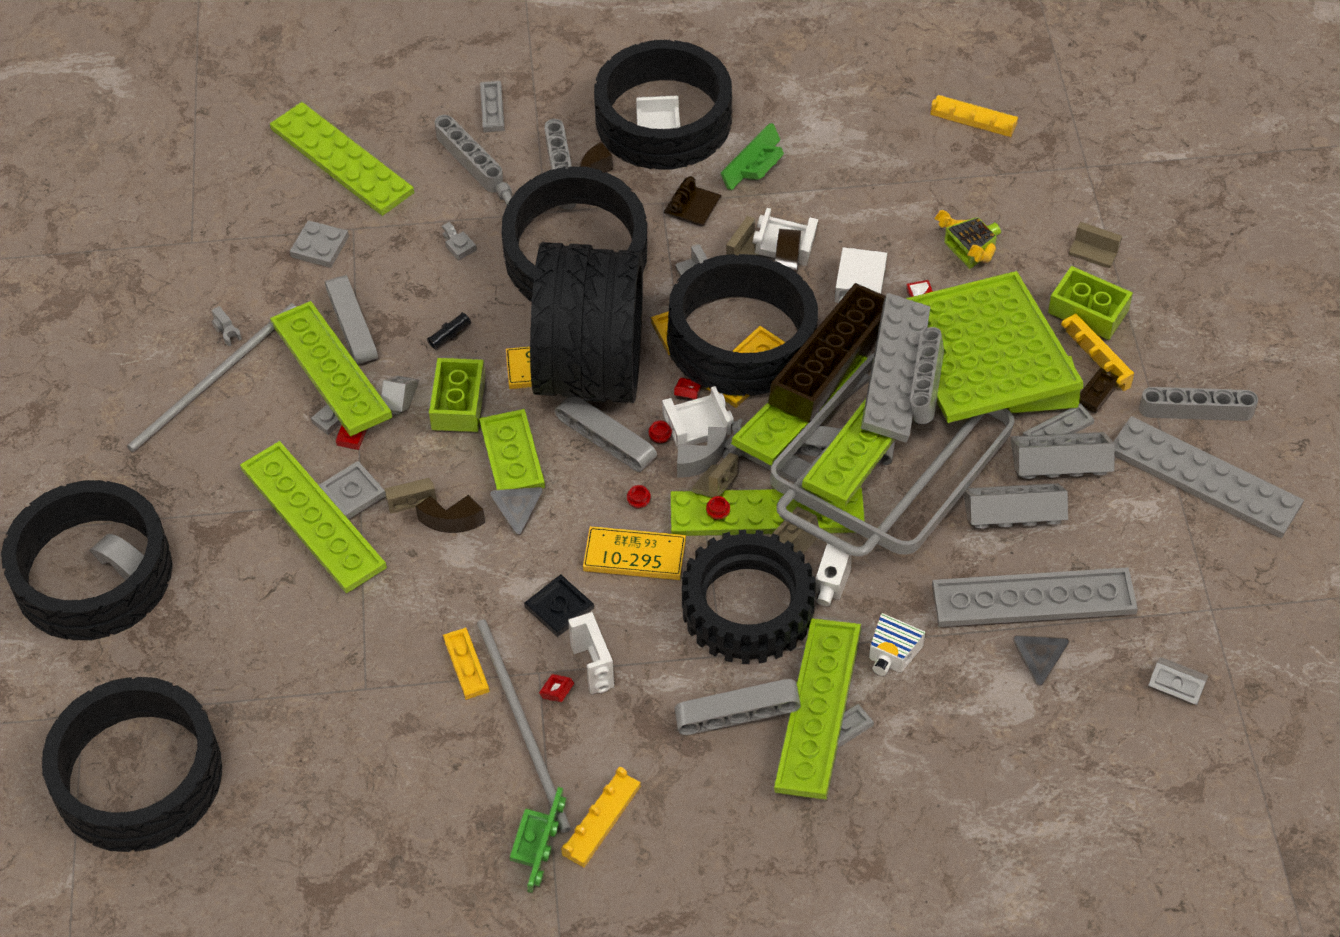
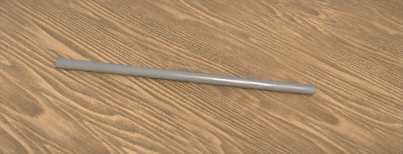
[127,303,296,452]
[477,620,571,833]

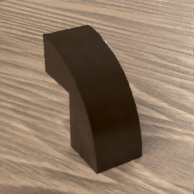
[580,142,613,173]
[775,229,801,273]
[416,495,485,533]

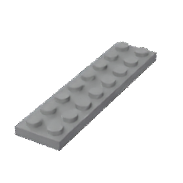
[861,293,930,442]
[1113,416,1304,539]
[932,567,1138,627]

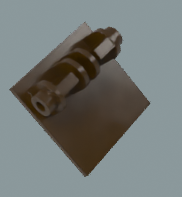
[664,176,721,226]

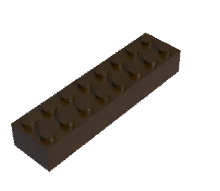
[768,283,885,423]

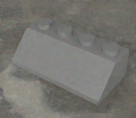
[1011,432,1115,479]
[963,483,1068,528]

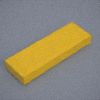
[443,628,490,700]

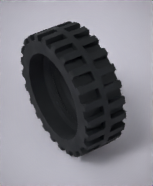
[682,529,816,664]

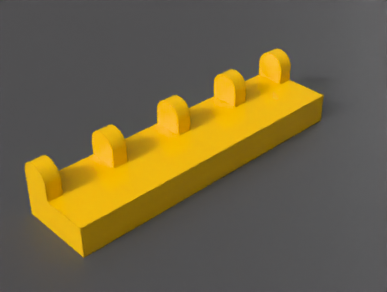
[930,95,1018,137]
[1061,313,1134,391]
[561,767,641,868]

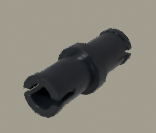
[427,312,471,350]

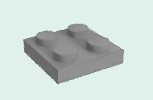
[290,220,349,268]
[319,461,386,520]

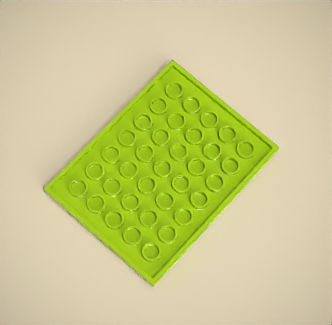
[905,271,1083,423]

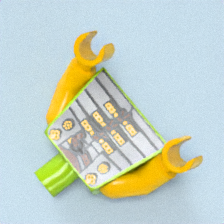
[935,210,1001,269]

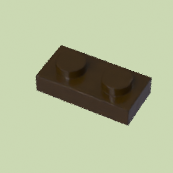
[1079,367,1119,413]

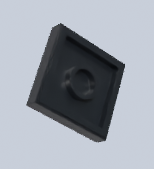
[524,574,594,637]

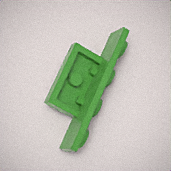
[721,123,784,190]
[510,787,567,893]

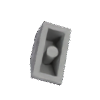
[381,375,419,414]

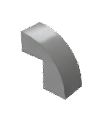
[677,427,727,478]
[89,534,144,581]

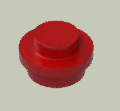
[648,420,672,443]
[627,485,651,508]
[706,496,730,519]

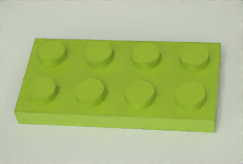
[479,409,545,490]

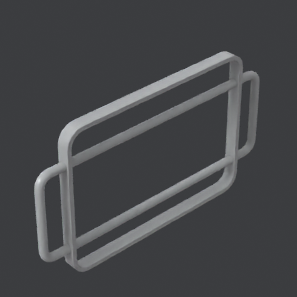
[770,352,1014,557]

